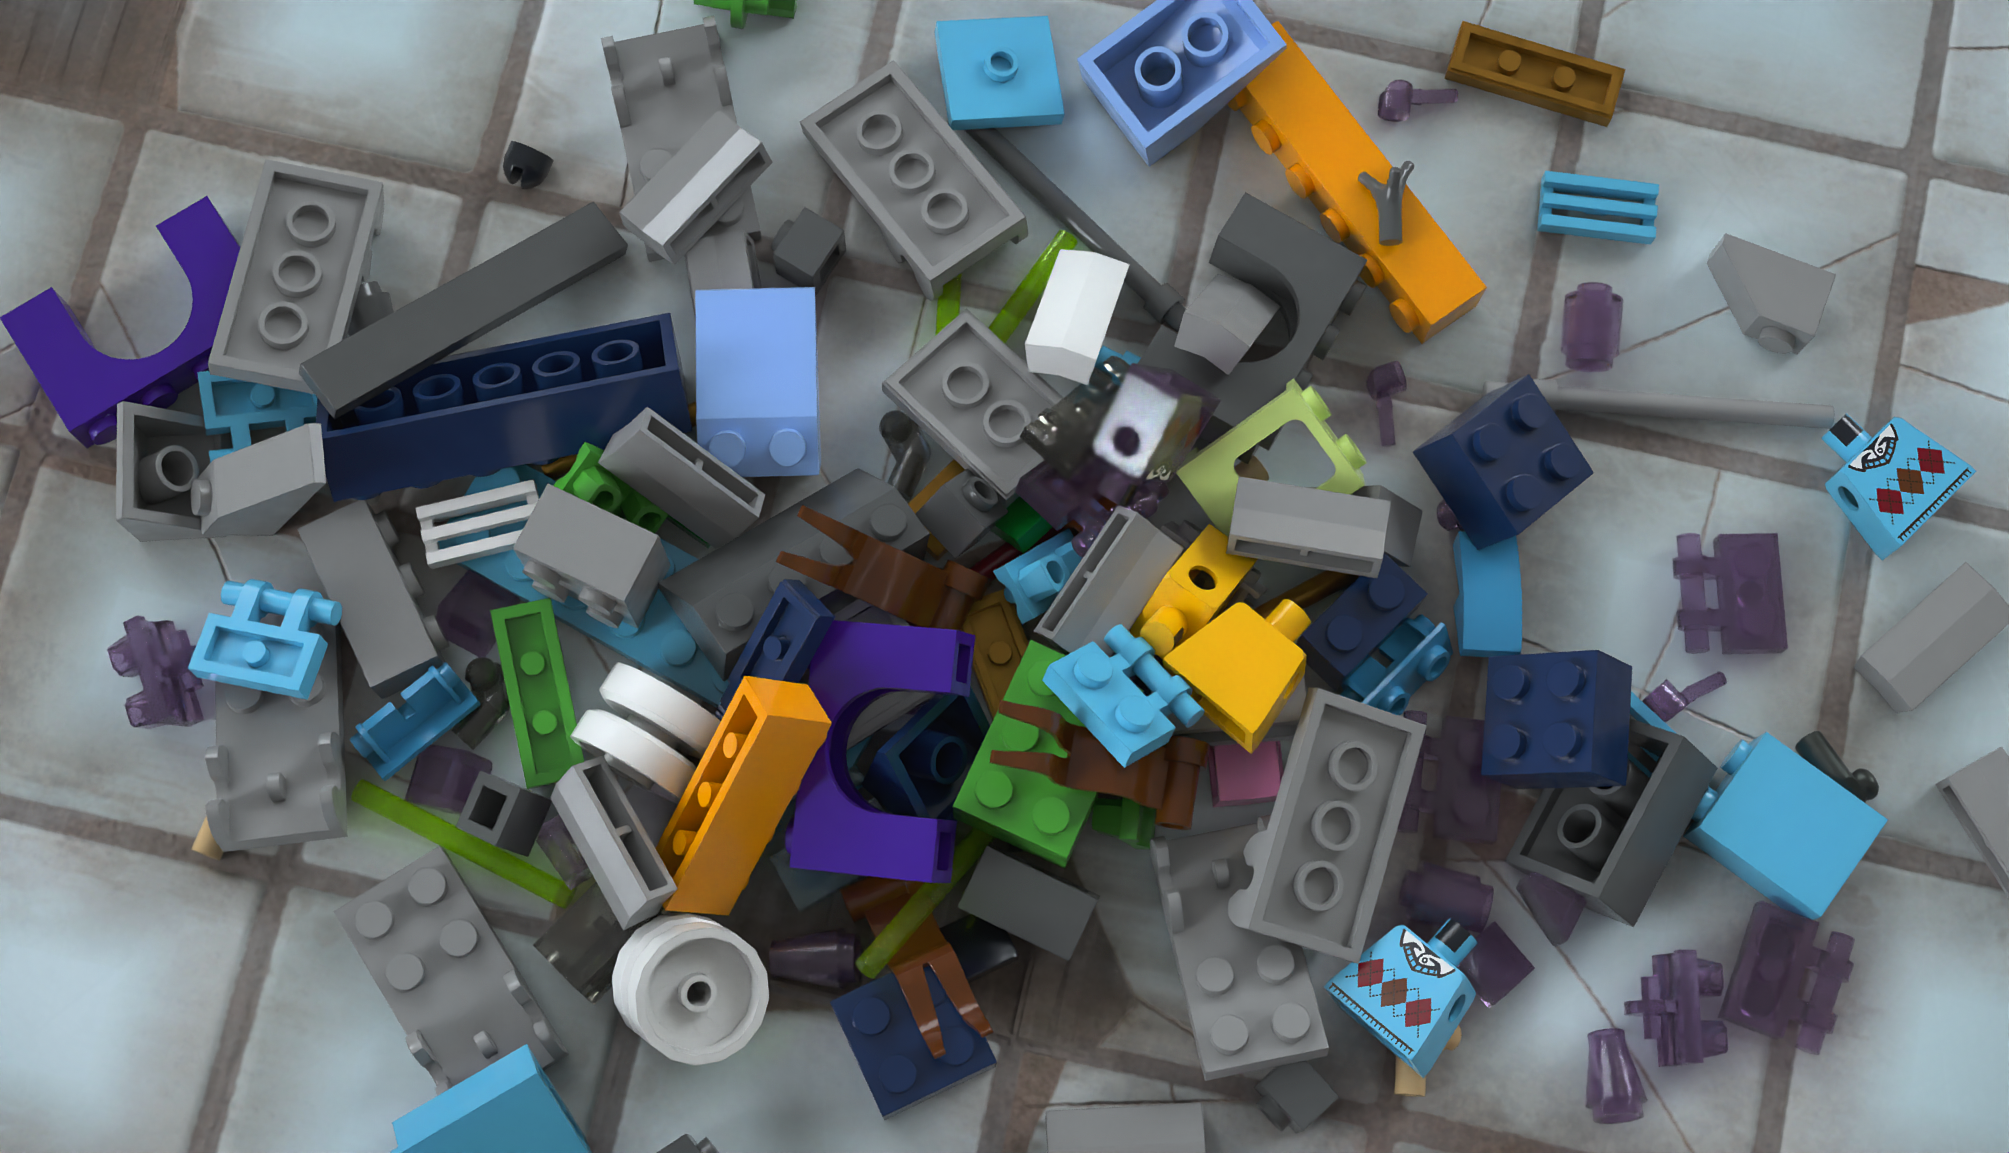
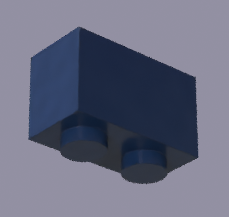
[1296,552,1428,691]

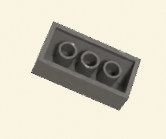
[658,468,930,681]

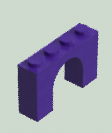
[0,196,241,448]
[785,620,975,883]

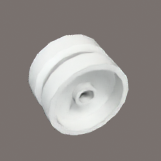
[570,662,721,804]
[612,912,769,1066]

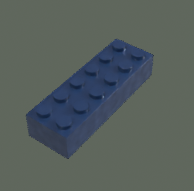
[316,313,692,502]

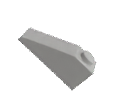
[191,423,326,536]

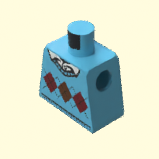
[1821,413,1976,560]
[1324,918,1478,1078]

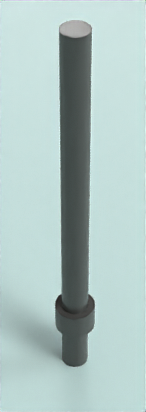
[964,128,1186,332]

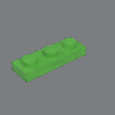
[490,598,585,789]

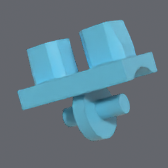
[993,528,1095,624]

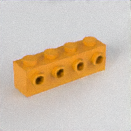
[655,676,832,916]

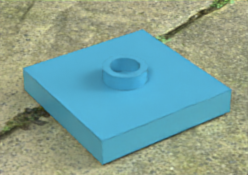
[934,16,1065,130]

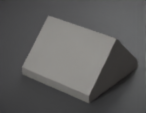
[116,401,231,542]

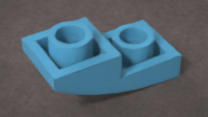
[1453,531,1522,657]

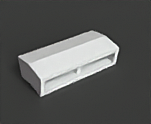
[1025,249,1130,385]

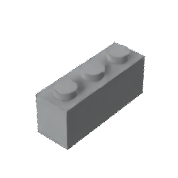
[297,500,450,699]

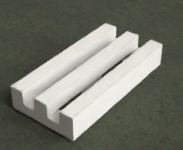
[415,479,539,569]

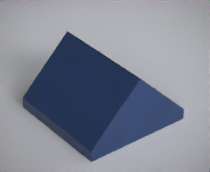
[862,685,990,821]

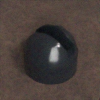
[503,141,554,189]

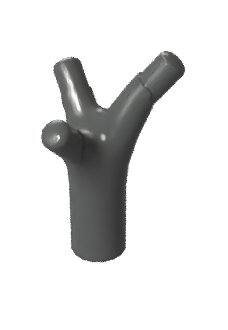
[1358,161,1414,246]

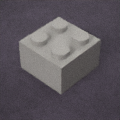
[513,484,671,628]

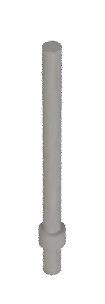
[1482,379,1835,429]

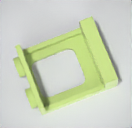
[1176,378,1367,537]

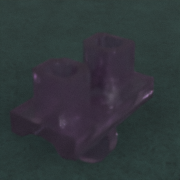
[107,615,204,729]
[1624,949,1728,1067]

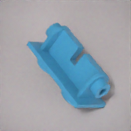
[1340,614,1453,716]
[349,662,481,781]

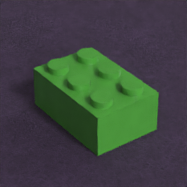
[953,640,1144,869]

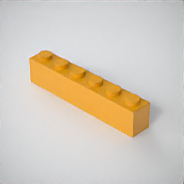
[1227,21,1487,344]

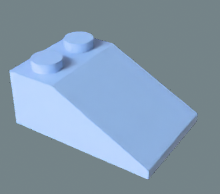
[1077,0,1287,167]
[695,287,821,477]

